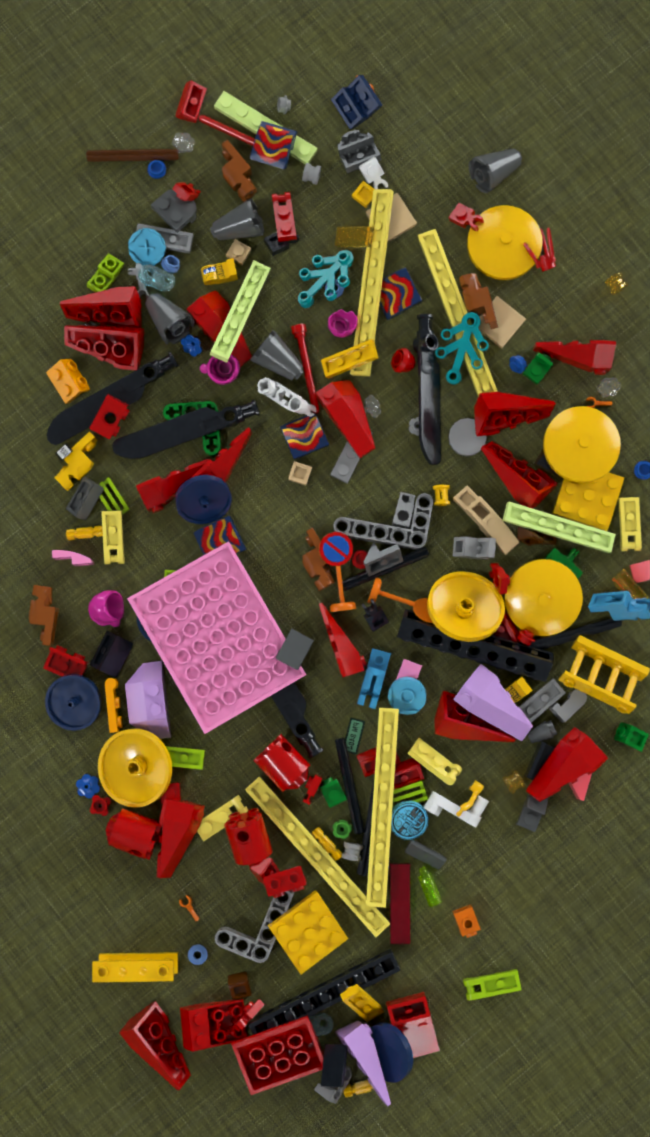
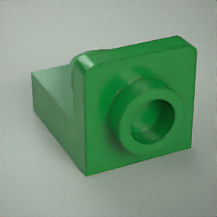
[522,352,553,385]
[614,722,649,752]
[319,777,347,808]

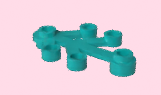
[298,250,354,308]
[435,312,489,385]

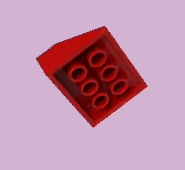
[231,1015,324,1095]

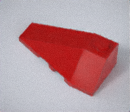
[186,290,252,368]
[316,380,376,459]
[474,392,556,436]
[192,427,252,483]
[481,441,558,509]
[136,459,209,513]
[319,603,367,678]
[526,727,608,802]

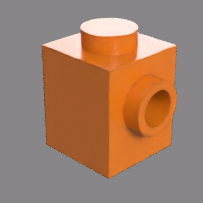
[452,905,481,938]

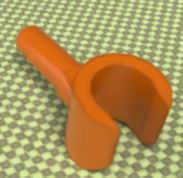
[586,397,612,408]
[179,896,199,921]

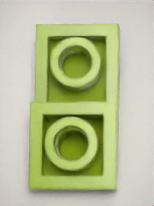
[87,253,124,292]

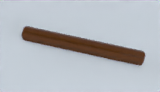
[86,149,179,162]

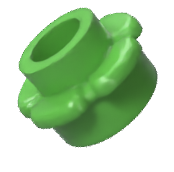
[333,819,352,839]

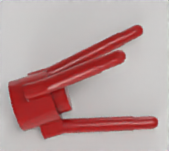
[523,228,556,272]

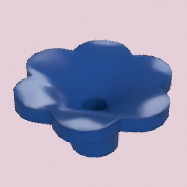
[181,334,203,357]
[76,774,100,799]

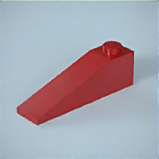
[60,286,142,328]
[64,325,144,371]
[533,340,616,375]
[434,691,516,742]
[157,799,205,878]
[119,1001,191,1091]

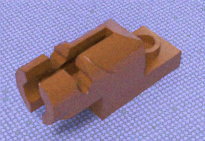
[222,140,257,202]
[459,273,498,330]
[303,528,335,591]
[29,585,59,647]

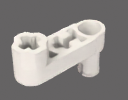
[257,377,316,417]
[423,791,489,828]

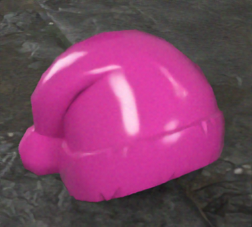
[200,354,240,385]
[88,590,124,627]

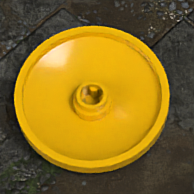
[467,205,542,280]
[543,406,621,483]
[505,559,583,636]
[427,571,505,642]
[98,728,172,808]

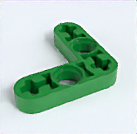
[163,401,221,457]

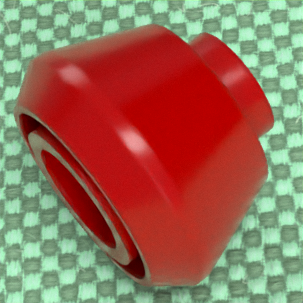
[391,348,416,373]

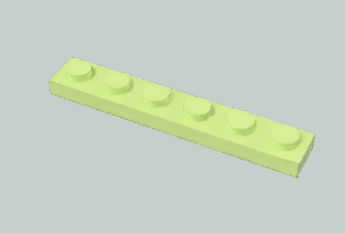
[214,91,317,165]
[210,260,271,363]
[502,501,616,553]

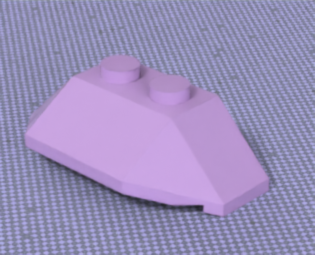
[125,661,171,739]

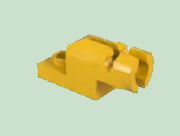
[54,432,98,491]

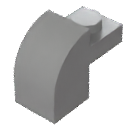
[453,537,496,559]

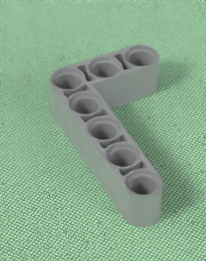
[333,493,433,550]
[215,868,294,963]

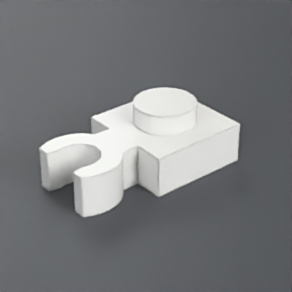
[358,157,388,189]

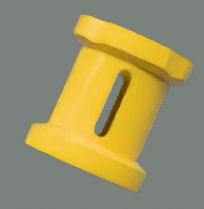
[433,485,450,506]

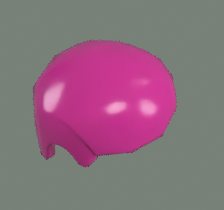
[328,309,358,338]

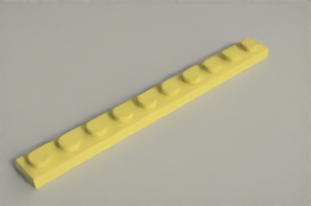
[350,189,394,376]
[418,229,498,397]
[366,708,399,908]
[245,776,390,937]

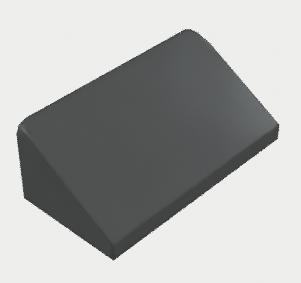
[66,476,104,520]
[405,839,447,870]

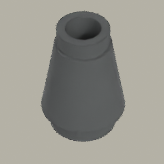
[527,720,557,744]

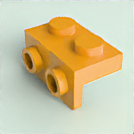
[46,359,90,404]

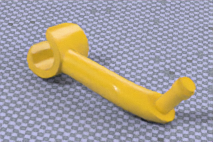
[456,780,484,817]

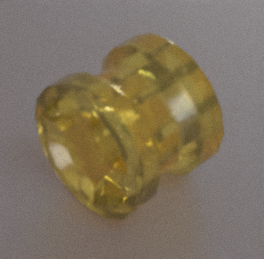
[605,272,628,295]
[502,770,526,795]

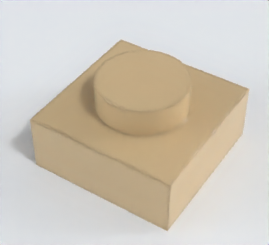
[226,239,252,266]
[288,461,312,486]

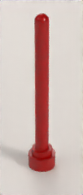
[199,115,255,146]
[291,324,320,414]

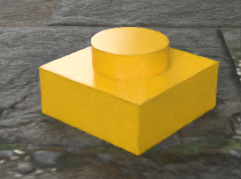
[352,181,374,208]

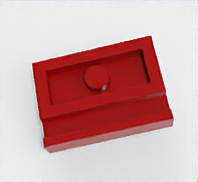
[302,774,322,805]

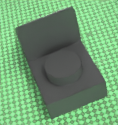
[363,543,404,577]
[516,794,549,832]

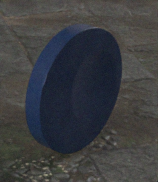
[175,475,232,524]
[45,674,102,731]
[370,1022,413,1083]

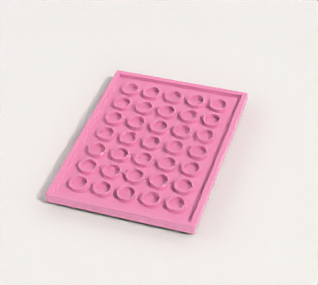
[127,541,306,734]

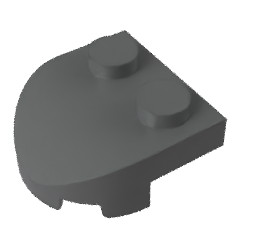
[338,130,382,173]
[151,190,197,233]

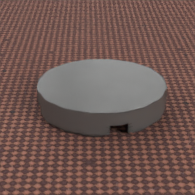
[448,418,487,457]

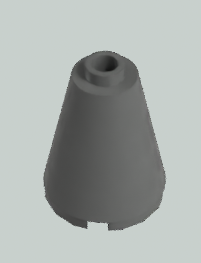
[469,148,522,193]
[210,199,265,241]
[145,293,195,345]
[250,330,304,381]

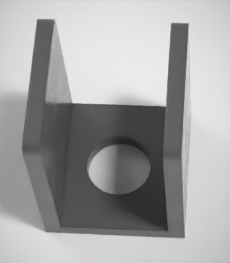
[276,629,314,670]

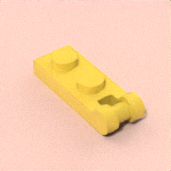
[618,497,642,552]
[102,510,125,565]
[407,738,462,785]
[197,795,249,842]

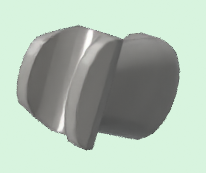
[127,263,149,298]

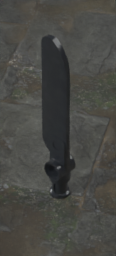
[413,314,441,465]
[47,352,179,445]
[112,399,260,459]
[271,682,324,759]

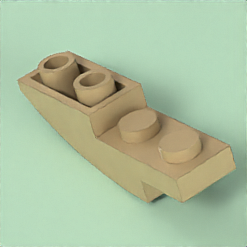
[453,485,520,555]

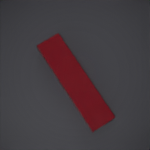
[390,863,410,944]

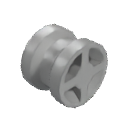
[302,163,321,185]
[341,842,363,861]

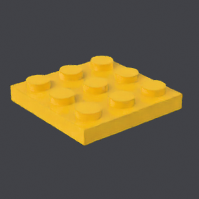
[552,472,624,531]
[267,890,348,975]

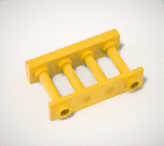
[558,635,650,714]
[92,952,178,982]

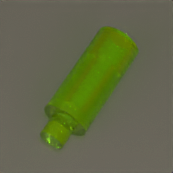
[418,866,442,907]

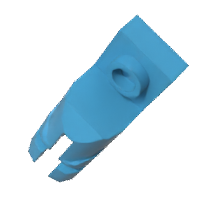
[588,591,650,621]
[357,648,391,709]

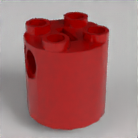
[253,734,310,792]
[105,808,162,860]
[224,808,273,867]

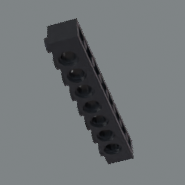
[397,609,554,682]
[248,948,400,1035]

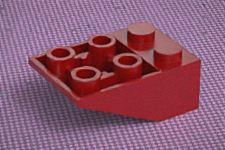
[386,992,440,1058]
[180,999,247,1052]

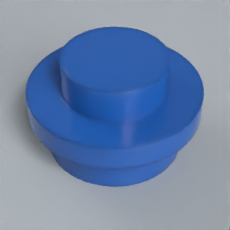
[147,160,166,179]
[509,355,527,374]
[634,461,650,480]

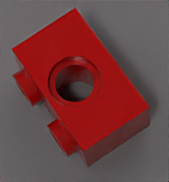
[89,394,130,440]

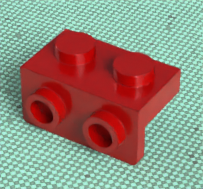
[43,645,89,676]
[263,865,307,898]

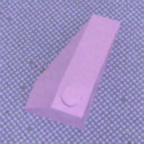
[453,664,533,741]
[335,1021,391,1106]

